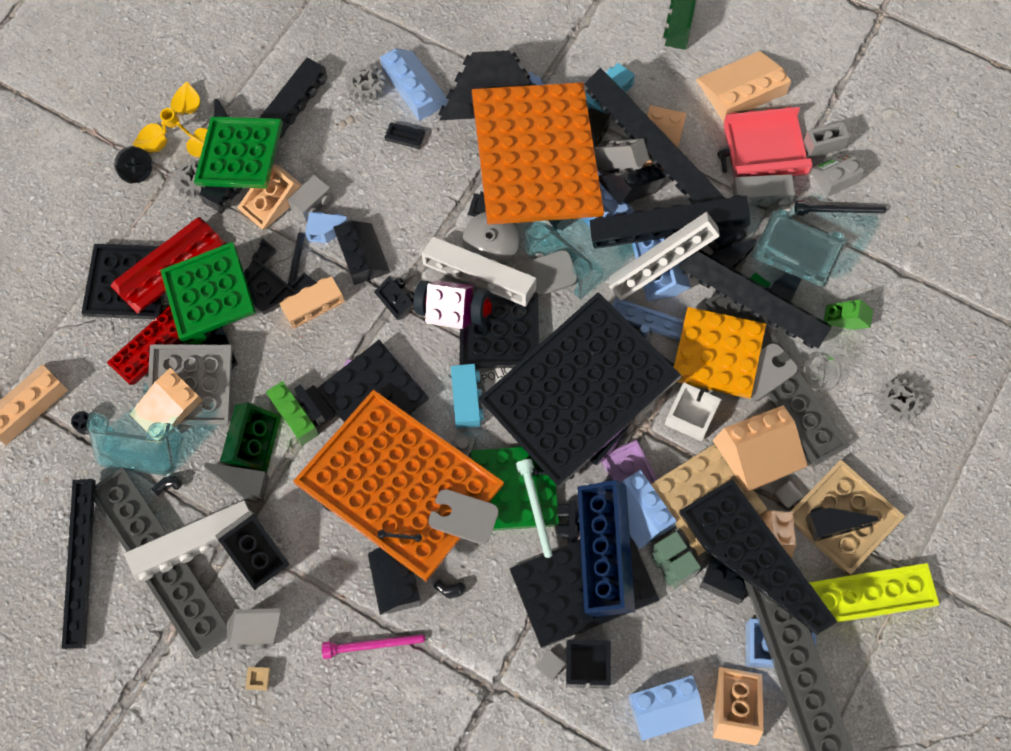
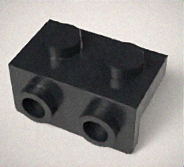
[294,384,335,427]

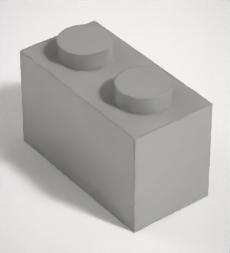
[803,121,850,158]
[287,175,333,222]

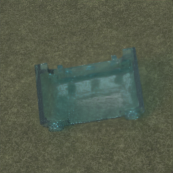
[752,208,848,287]
[525,221,603,299]
[87,412,183,476]

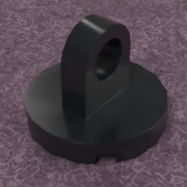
[114,146,152,184]

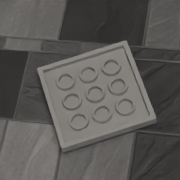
[148,345,232,425]

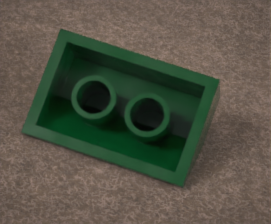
[663,0,696,50]
[220,402,281,473]

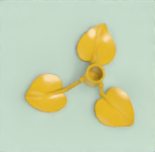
[132,82,207,158]

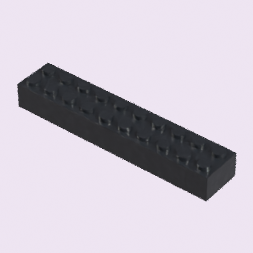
[584,68,726,203]

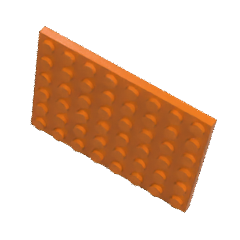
[472,82,604,225]
[293,390,504,582]

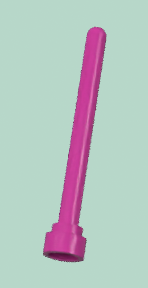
[322,634,426,659]

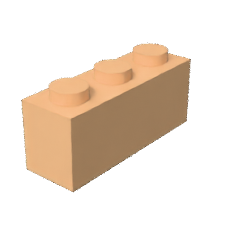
[279,276,345,329]

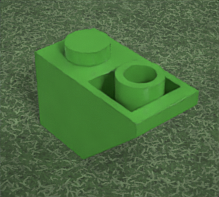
[824,299,873,330]

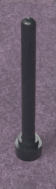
[794,200,887,216]

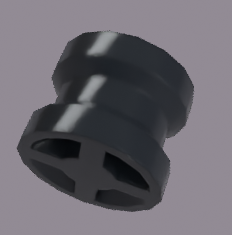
[71,411,96,435]

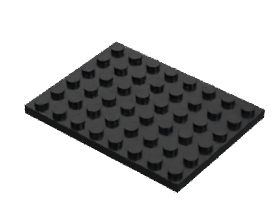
[479,292,682,488]

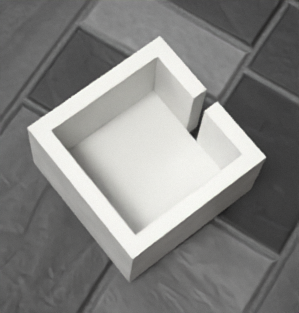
[665,383,721,442]

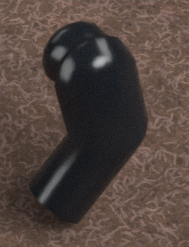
[433,579,466,599]

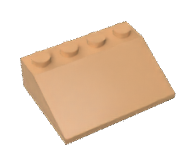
[697,51,791,122]
[713,405,807,493]

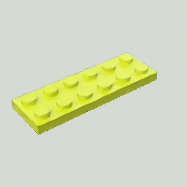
[809,563,939,623]

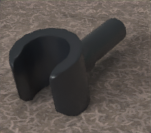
[717,146,730,173]

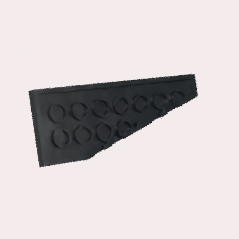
[679,479,837,635]

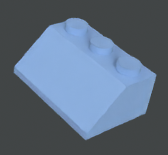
[621,470,677,550]
[628,675,705,741]

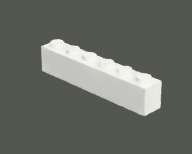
[609,212,720,301]
[422,237,536,307]
[124,501,249,582]

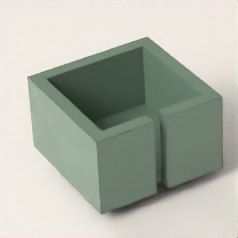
[651,531,701,590]

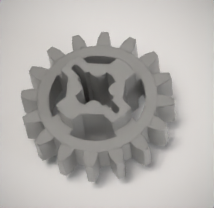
[346,64,385,102]
[172,158,205,198]
[877,379,924,423]

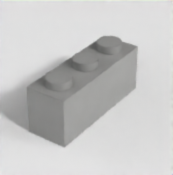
[594,138,650,171]
[732,174,795,207]

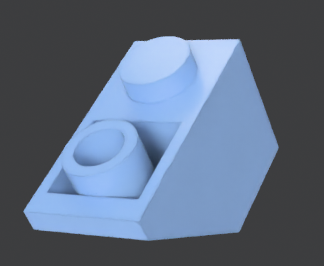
[305,212,348,243]

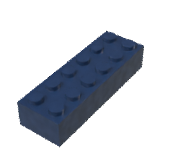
[577,480,635,617]

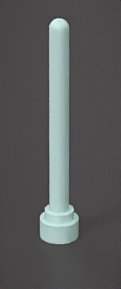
[516,459,552,558]

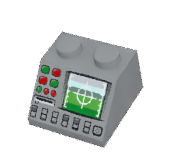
[810,152,865,197]

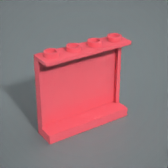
[723,107,812,179]

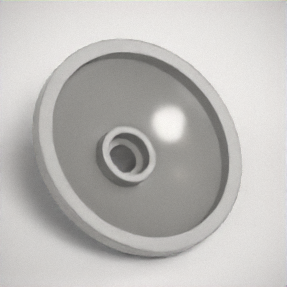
[463,212,520,265]

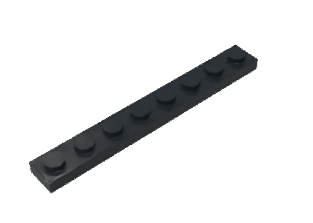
[61,479,96,650]

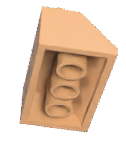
[0,364,68,445]

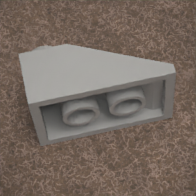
[227,608,281,651]

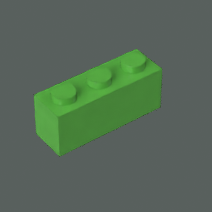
[266,381,319,446]

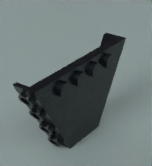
[438,50,535,120]

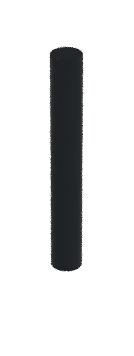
[288,233,305,286]

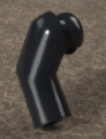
[151,475,183,496]

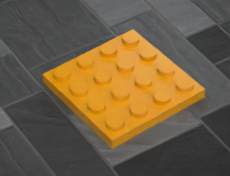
[674,307,766,399]

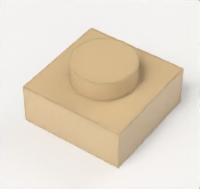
[245,667,271,691]

